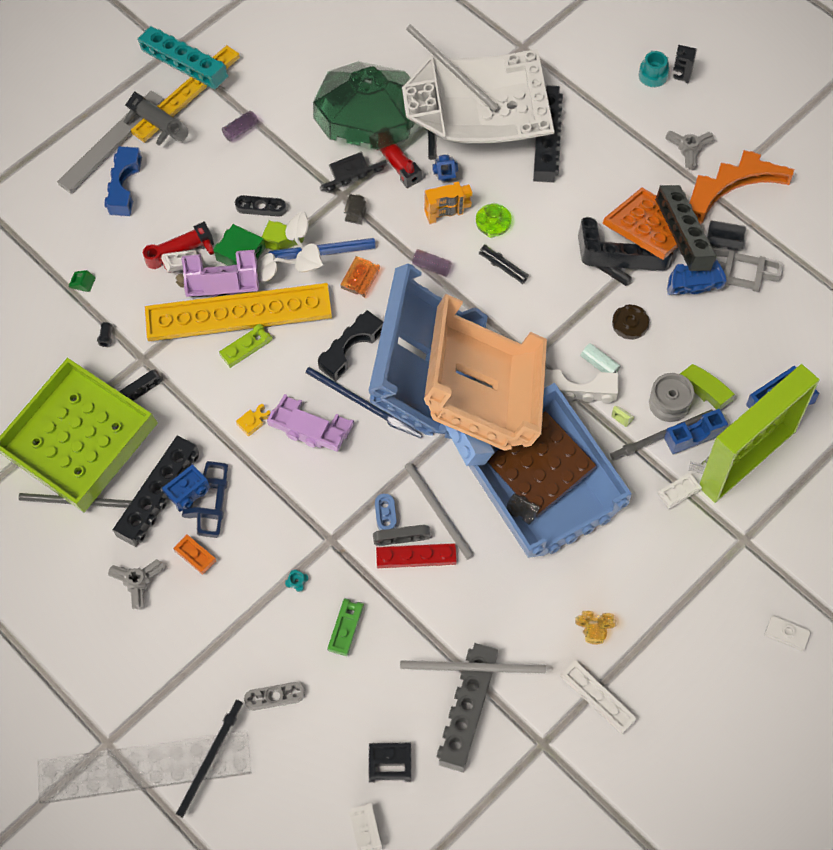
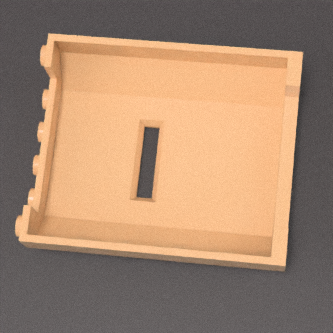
[424,294,547,450]

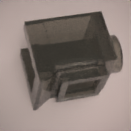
[344,194,367,225]

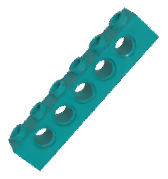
[137,26,228,89]

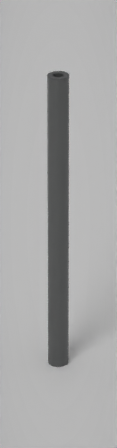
[18,493,131,508]

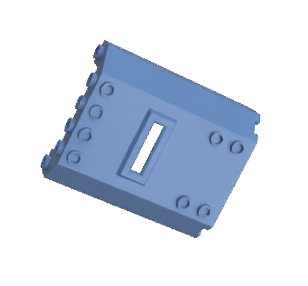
[369,263,488,439]
[454,383,632,558]

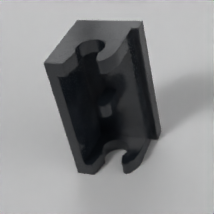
[673,44,697,84]

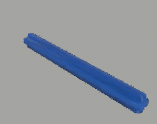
[268,238,376,259]

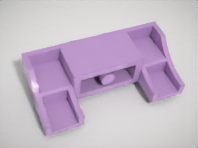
[181,250,260,297]
[267,394,354,452]

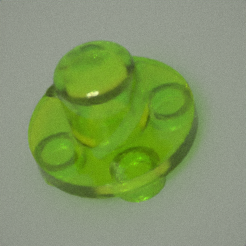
[476,203,512,238]

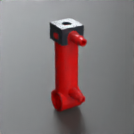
[370,127,422,189]
[142,221,214,273]

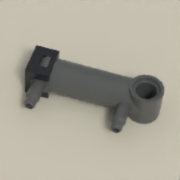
[124,91,188,146]

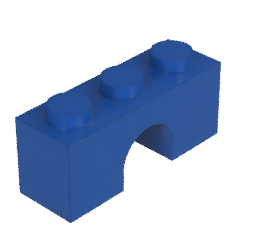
[664,409,728,455]

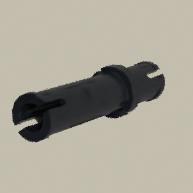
[479,244,529,284]

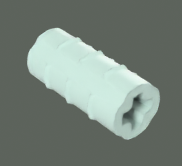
[580,343,620,373]

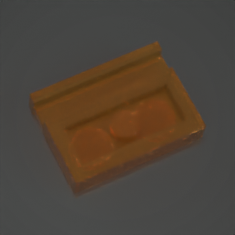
[340,256,380,297]

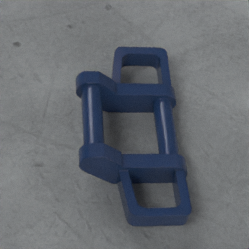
[182,461,228,538]

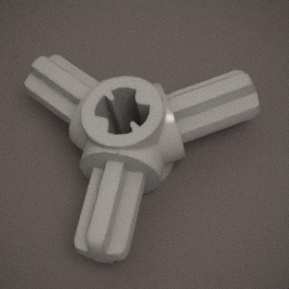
[665,131,714,170]
[108,560,163,610]

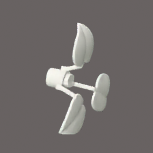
[257,211,323,282]

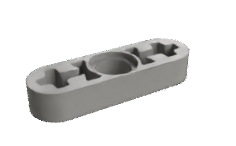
[244,682,305,710]

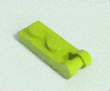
[219,324,272,368]

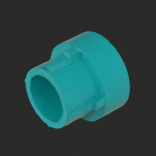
[639,50,669,87]

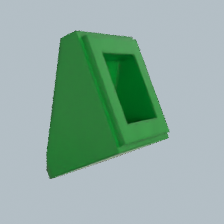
[68,270,95,292]

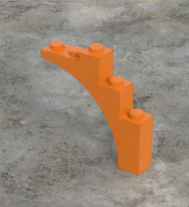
[689,150,794,224]

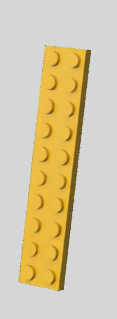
[145,283,332,342]

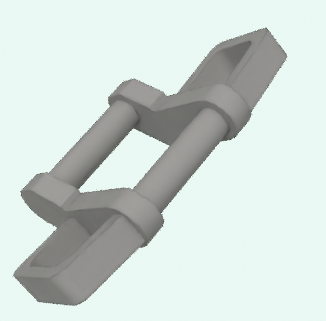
[712,248,783,292]

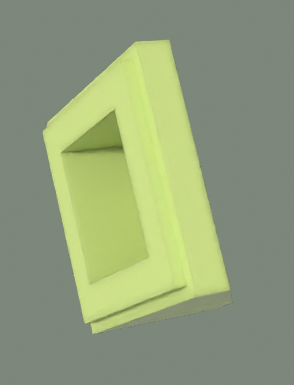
[611,406,634,427]

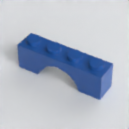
[104,146,142,216]

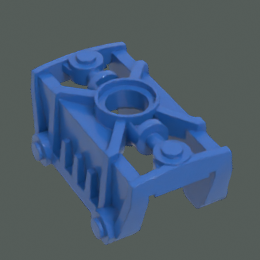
[667,260,726,295]

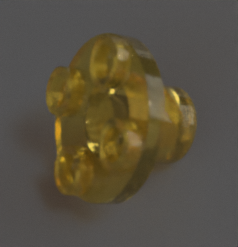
[575,611,616,645]

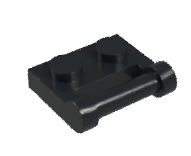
[369,743,411,783]

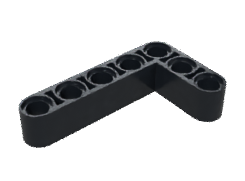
[578,217,673,271]

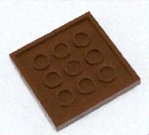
[487,411,597,518]

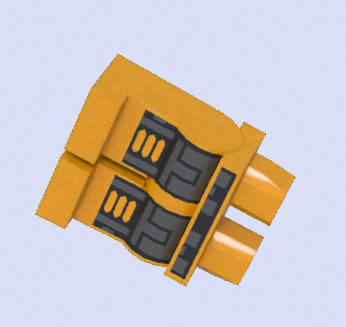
[424,181,472,224]

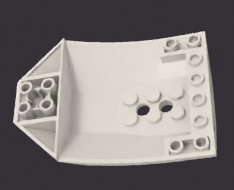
[402,49,554,143]

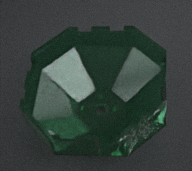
[313,61,415,150]

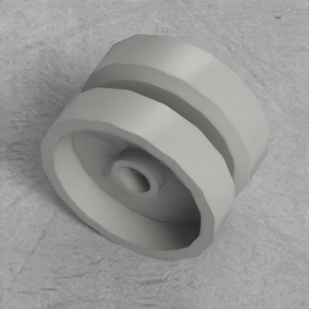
[649,373,694,422]

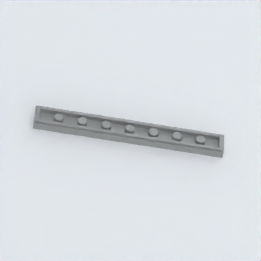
[57,90,164,193]

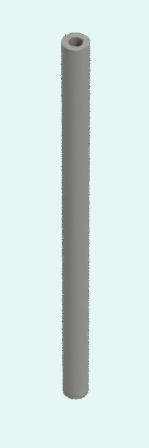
[406,24,499,112]
[400,660,546,673]

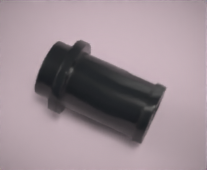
[97,322,113,347]

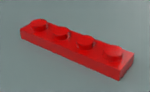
[376,543,457,569]

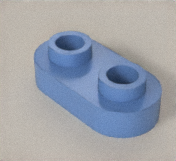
[375,494,397,530]

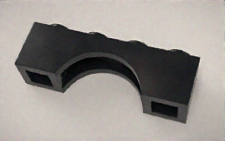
[318,310,383,382]

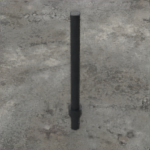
[176,699,243,818]

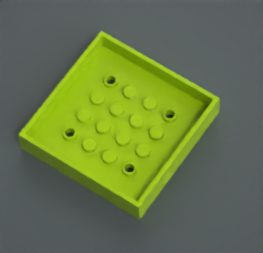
[0,357,158,513]
[700,363,820,503]

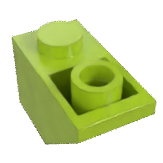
[262,220,304,250]

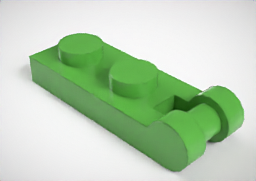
[327,598,364,656]

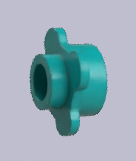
[285,569,308,592]

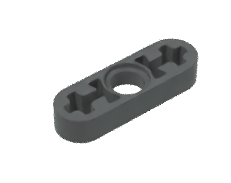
[373,525,431,546]

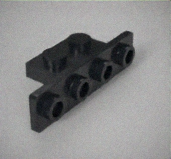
[319,151,387,192]

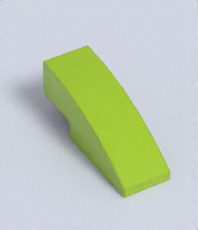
[680,364,735,410]

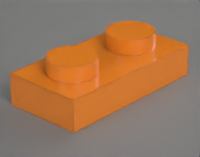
[173,535,216,575]

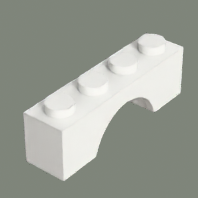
[544,369,618,403]

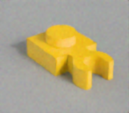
[236,404,271,437]

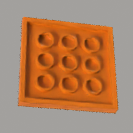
[602,187,702,260]

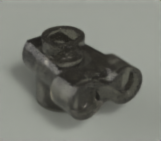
[506,493,541,525]

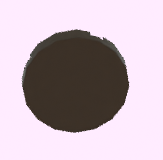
[612,304,649,340]

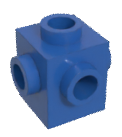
[432,155,458,181]

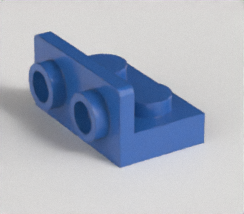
[162,464,210,512]

